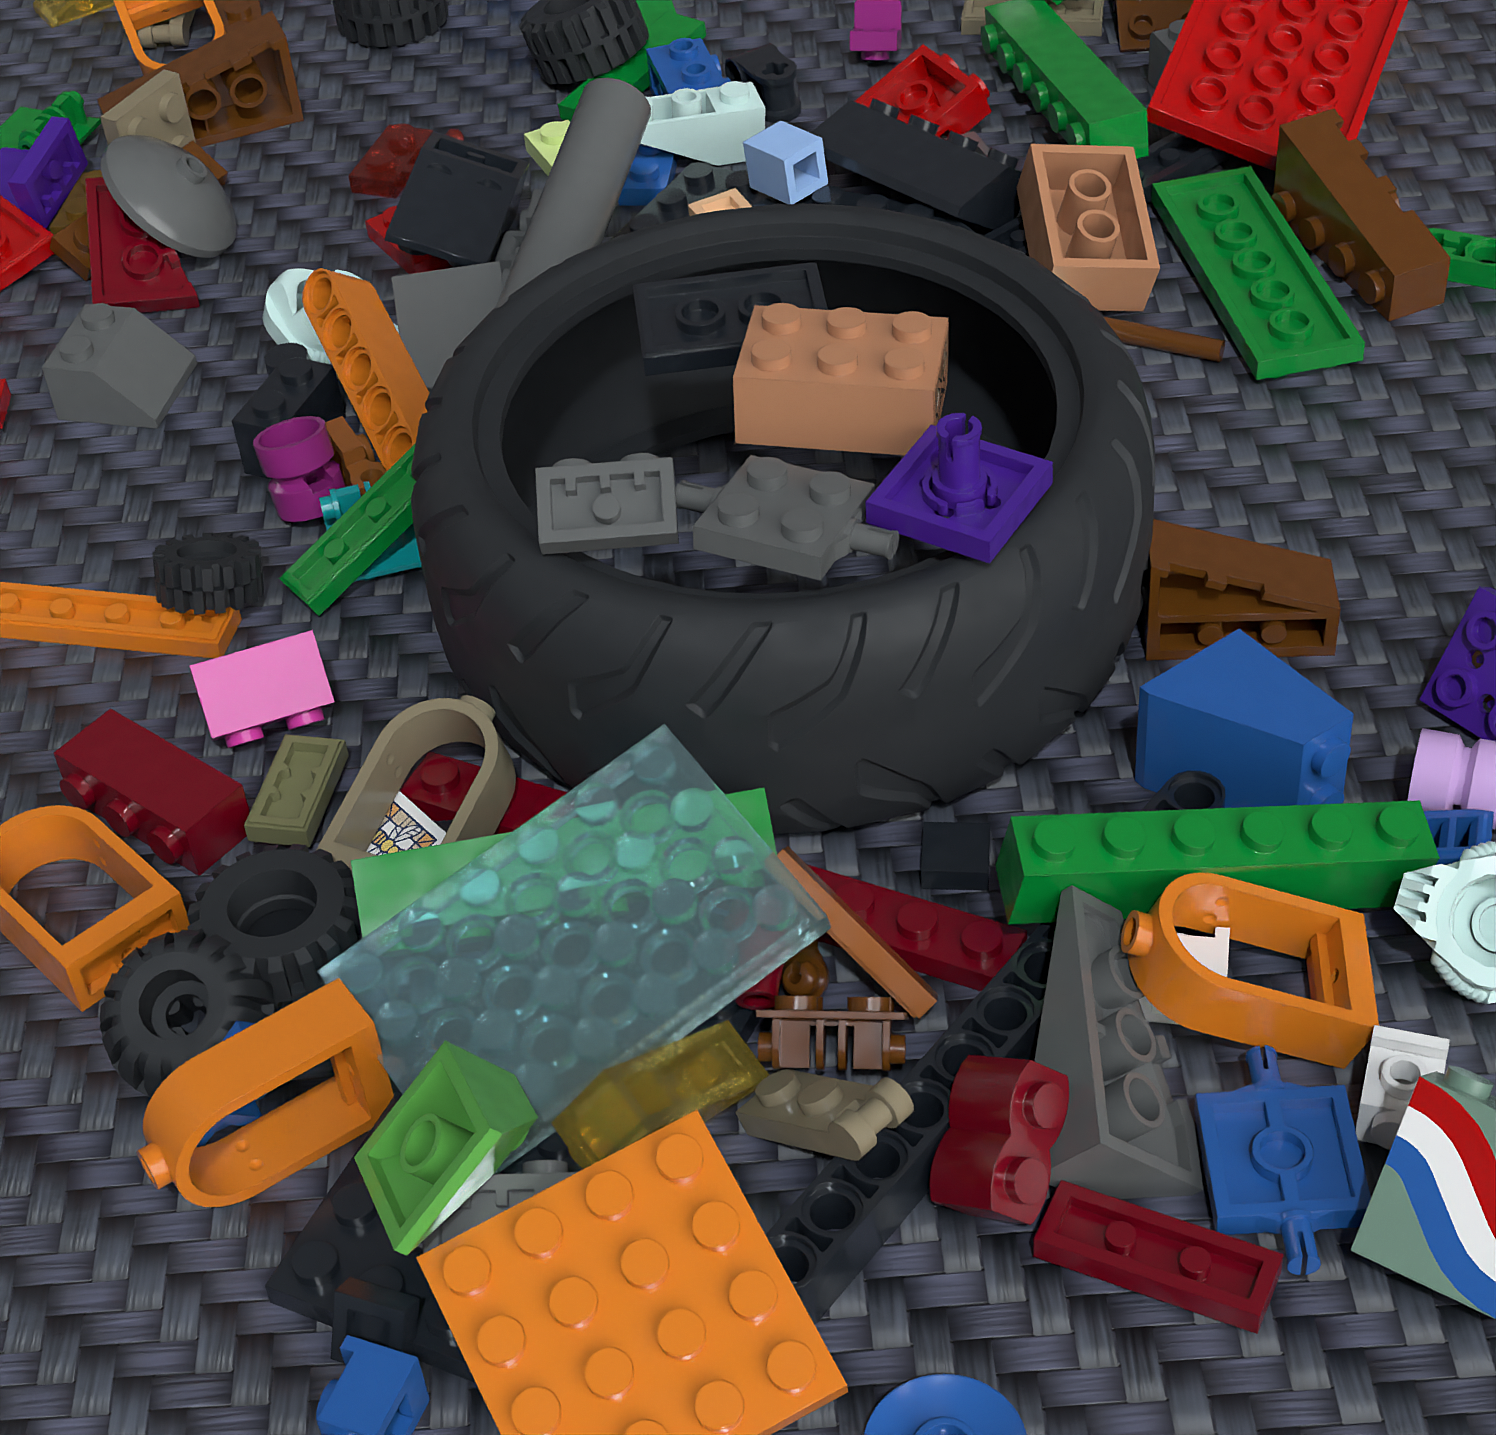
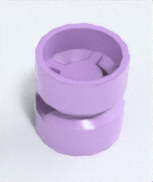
[1407,728,1496,829]

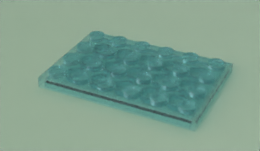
[317,724,832,1175]

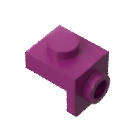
[850,0,902,60]

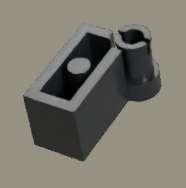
[232,343,346,479]

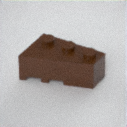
[1141,519,1341,661]

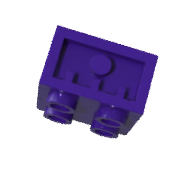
[0,116,88,228]

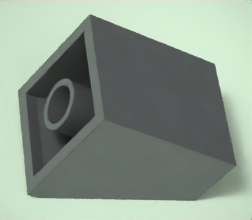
[391,261,504,393]

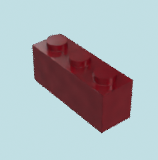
[54,708,250,876]

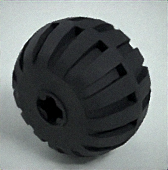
[100,930,276,1098]

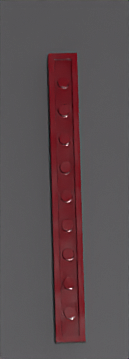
[399,751,1027,991]

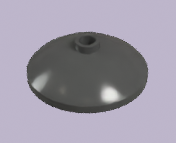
[100,135,237,258]

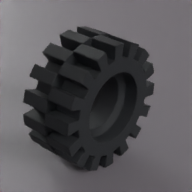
[152,532,264,614]

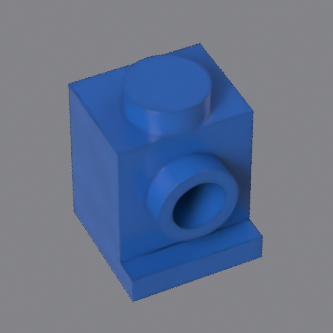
[316,1335,430,1435]

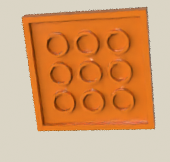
[416,1110,848,1435]

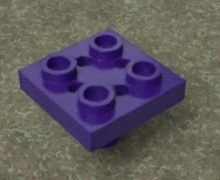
[865,413,1053,564]
[1419,586,1496,741]

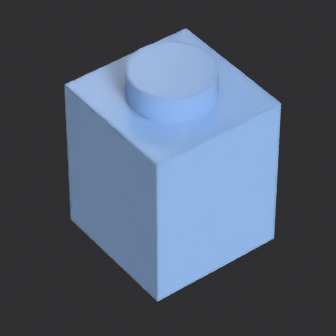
[743,120,828,204]

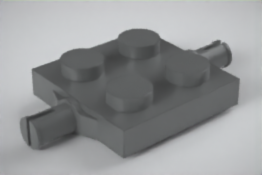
[675,455,899,581]

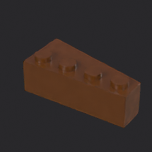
[97,11,304,147]
[1271,108,1451,321]

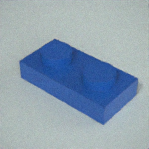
[618,144,679,206]

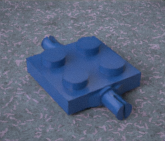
[1194,1045,1371,1275]

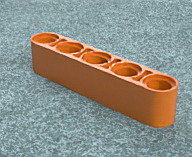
[302,268,430,471]

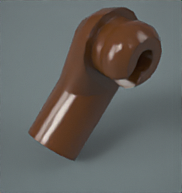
[781,907,830,997]

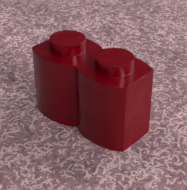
[930,1055,1069,1225]

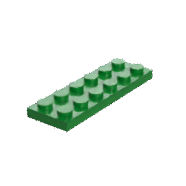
[1151,166,1365,380]

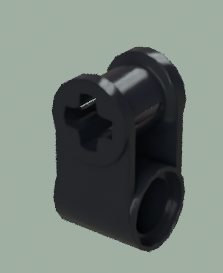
[725,43,802,123]

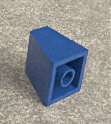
[1135,629,1354,808]

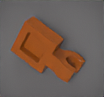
[325,416,387,497]

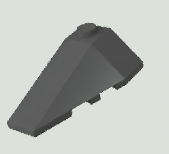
[1034,885,1203,1199]

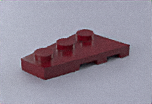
[85,177,200,313]

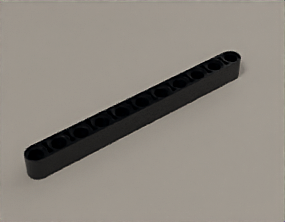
[766,770,1226,1325]

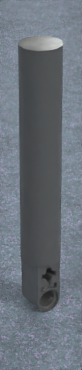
[495,78,651,308]

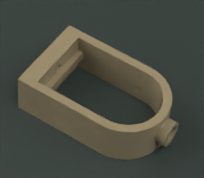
[316,695,516,877]

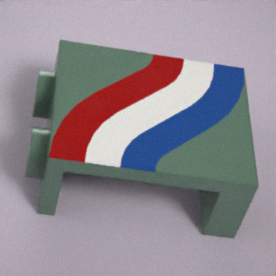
[1351,1065,1496,1319]

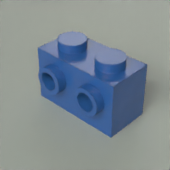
[646,38,731,96]

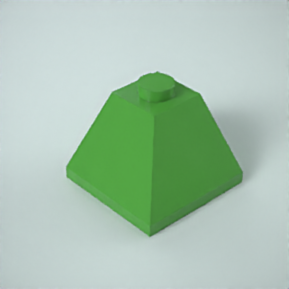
[354,1040,538,1256]

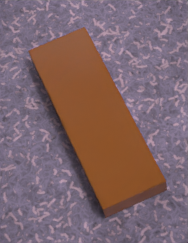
[765,846,938,1019]

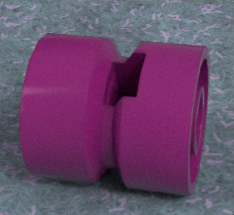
[253,416,346,522]

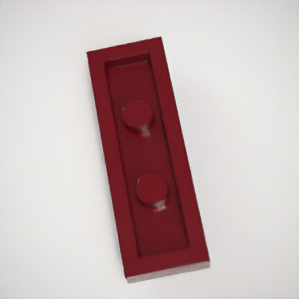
[1033,1180,1284,1334]

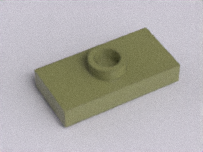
[244,734,349,847]

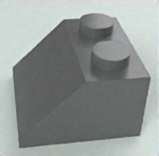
[42,303,197,429]

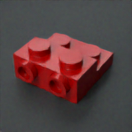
[854,44,992,137]

